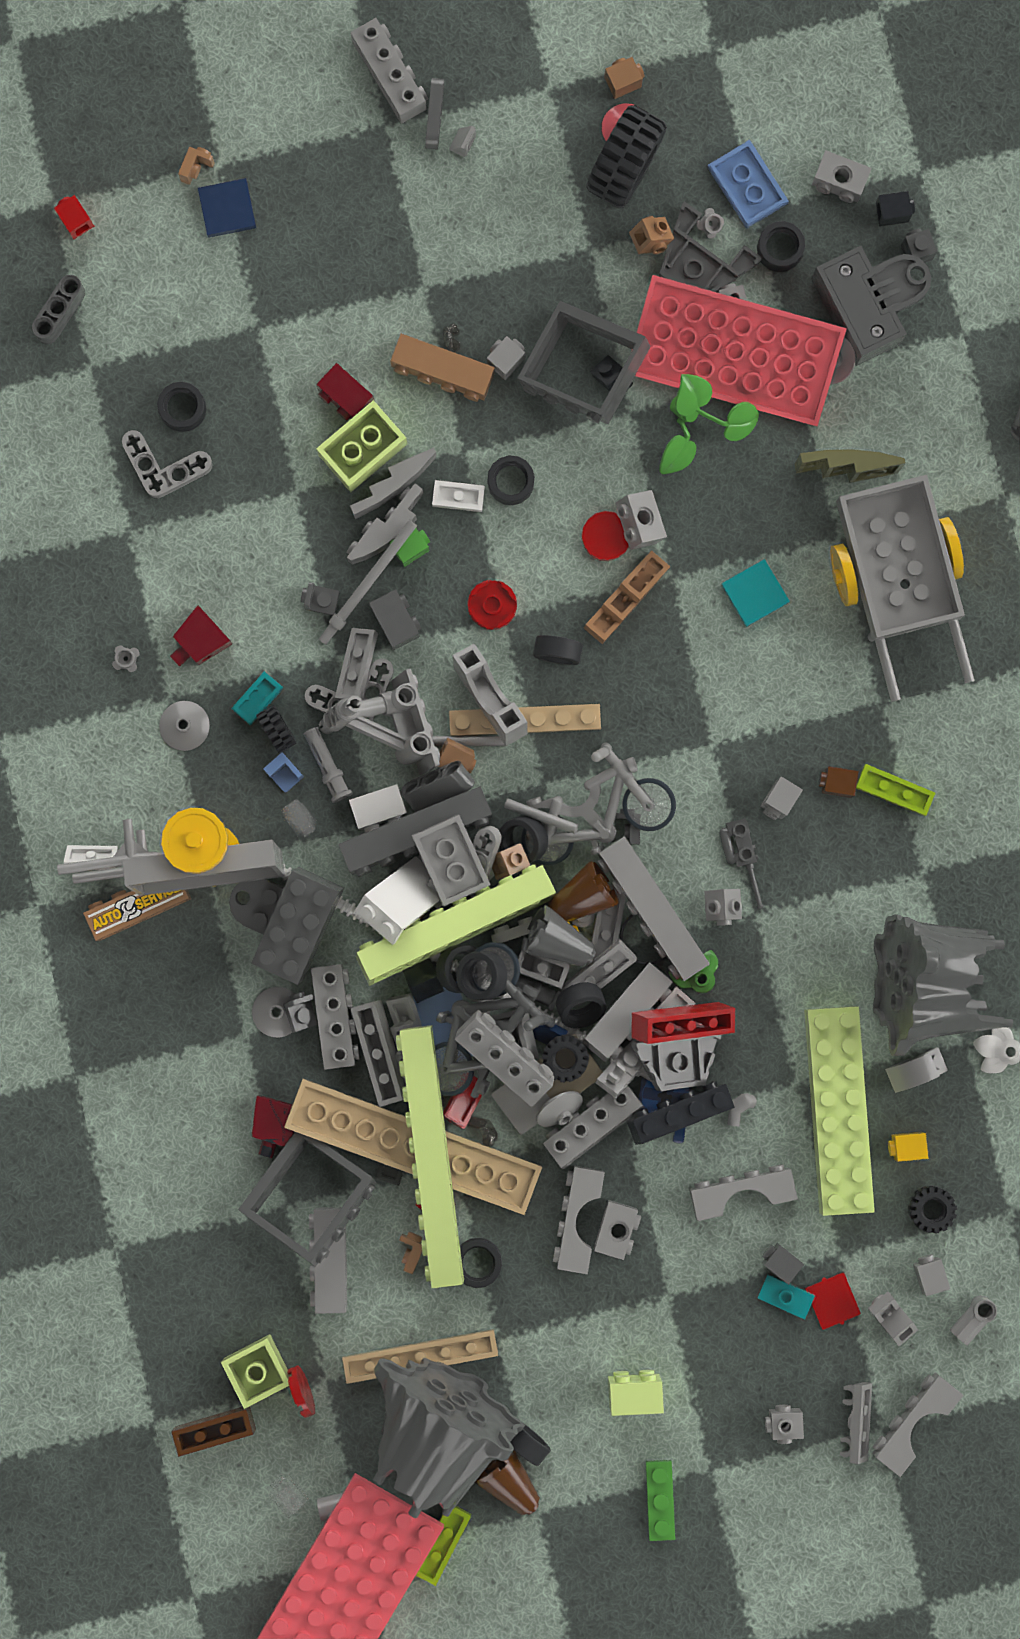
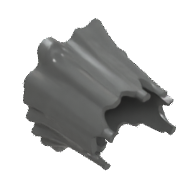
[873,914,1013,1056]
[373,1358,525,1518]

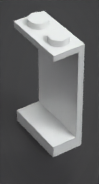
[355,857,443,945]

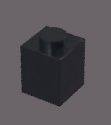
[876,191,915,227]
[403,959,444,1003]

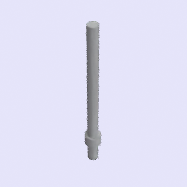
[319,519,417,645]

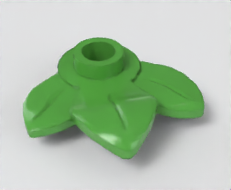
[669,950,718,993]

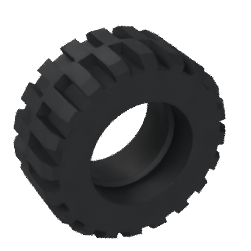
[586,105,667,208]

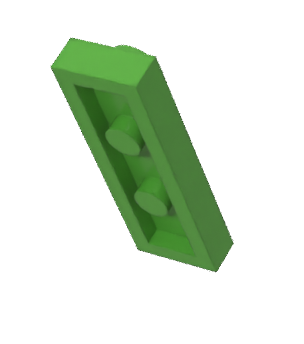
[646,1460,675,1541]

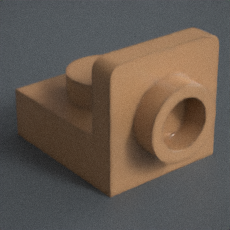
[178,147,215,185]
[492,844,530,880]
[399,1232,422,1274]

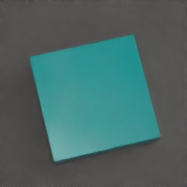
[721,559,790,627]

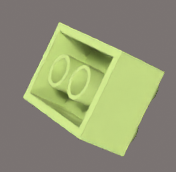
[316,400,407,492]

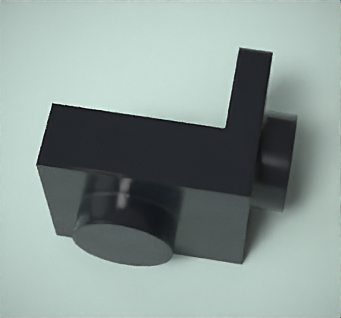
[590,355,633,392]

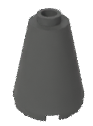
[521,905,596,967]

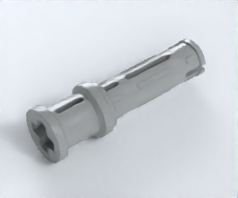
[303,727,353,803]

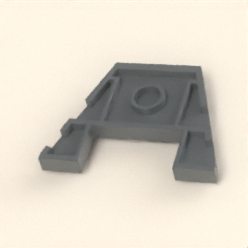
[659,201,762,292]

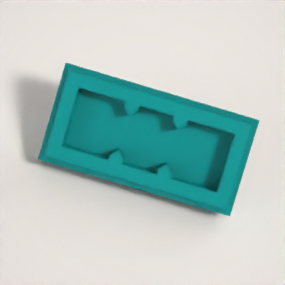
[231,671,284,726]
[758,1274,815,1319]

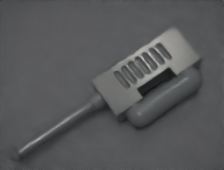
[719,818,764,909]

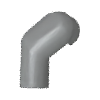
[727,1093,757,1126]

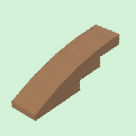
[584,550,670,644]

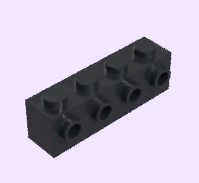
[626,1081,735,1145]

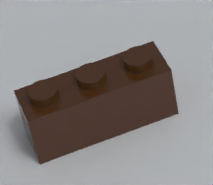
[171,1406,256,1457]

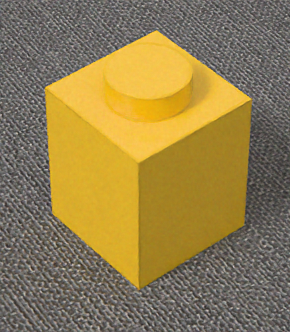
[888,1132,929,1162]

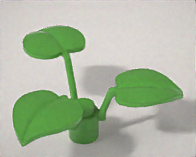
[659,374,759,474]

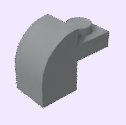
[885,1047,948,1093]
[868,1292,918,1346]

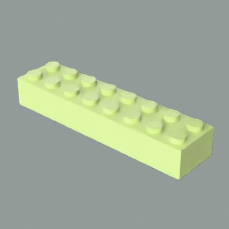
[356,864,556,986]
[804,1006,874,1216]

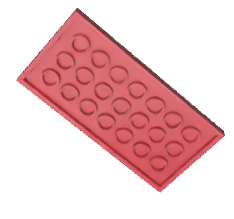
[631,275,847,427]
[257,1473,444,1639]

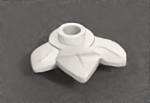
[973,1028,1020,1073]

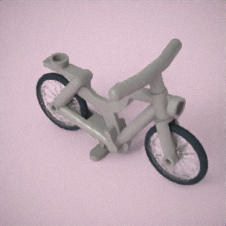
[521,742,676,866]

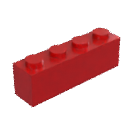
[631,1002,735,1044]

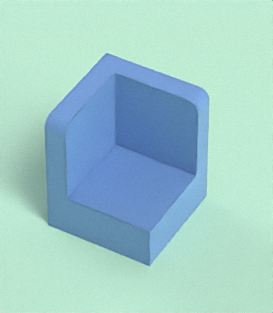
[263,752,304,792]

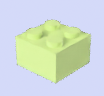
[221,1334,291,1409]
[608,1370,664,1416]

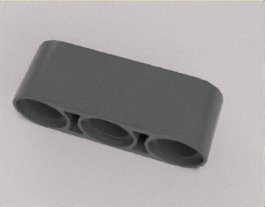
[32,275,85,344]
[400,761,475,812]

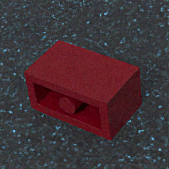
[316,362,375,421]

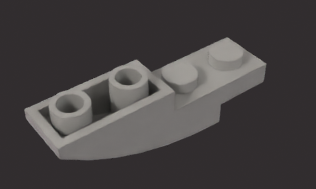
[347,484,424,564]

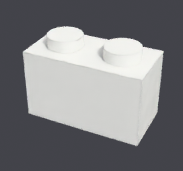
[349,784,407,833]

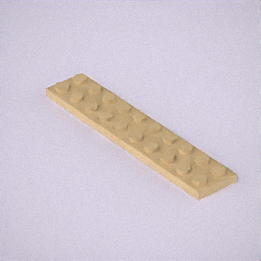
[284,1079,542,1215]

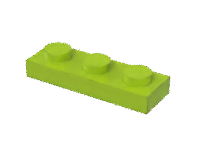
[856,764,935,817]
[416,1506,471,1586]

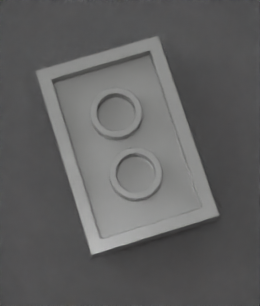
[411,814,490,906]

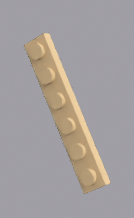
[449,704,601,736]
[342,1329,498,1384]

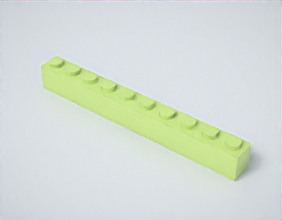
[396,1025,464,1288]

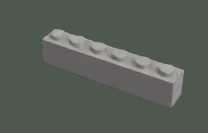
[597,836,710,982]

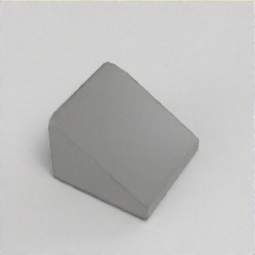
[449,126,476,157]

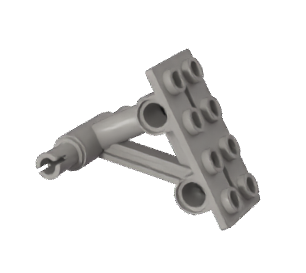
[319,669,440,776]

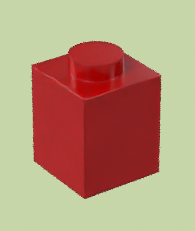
[54,195,95,239]

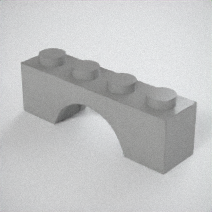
[453,644,528,746]
[689,1164,798,1221]
[553,1166,605,1274]
[873,1372,964,1477]

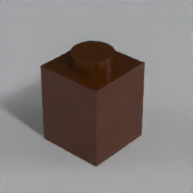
[819,766,859,798]

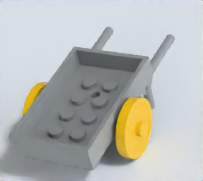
[830,475,975,702]
[57,808,285,896]

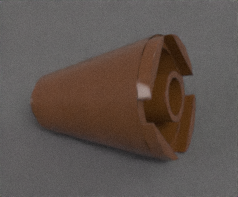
[547,861,619,922]
[474,1450,540,1515]

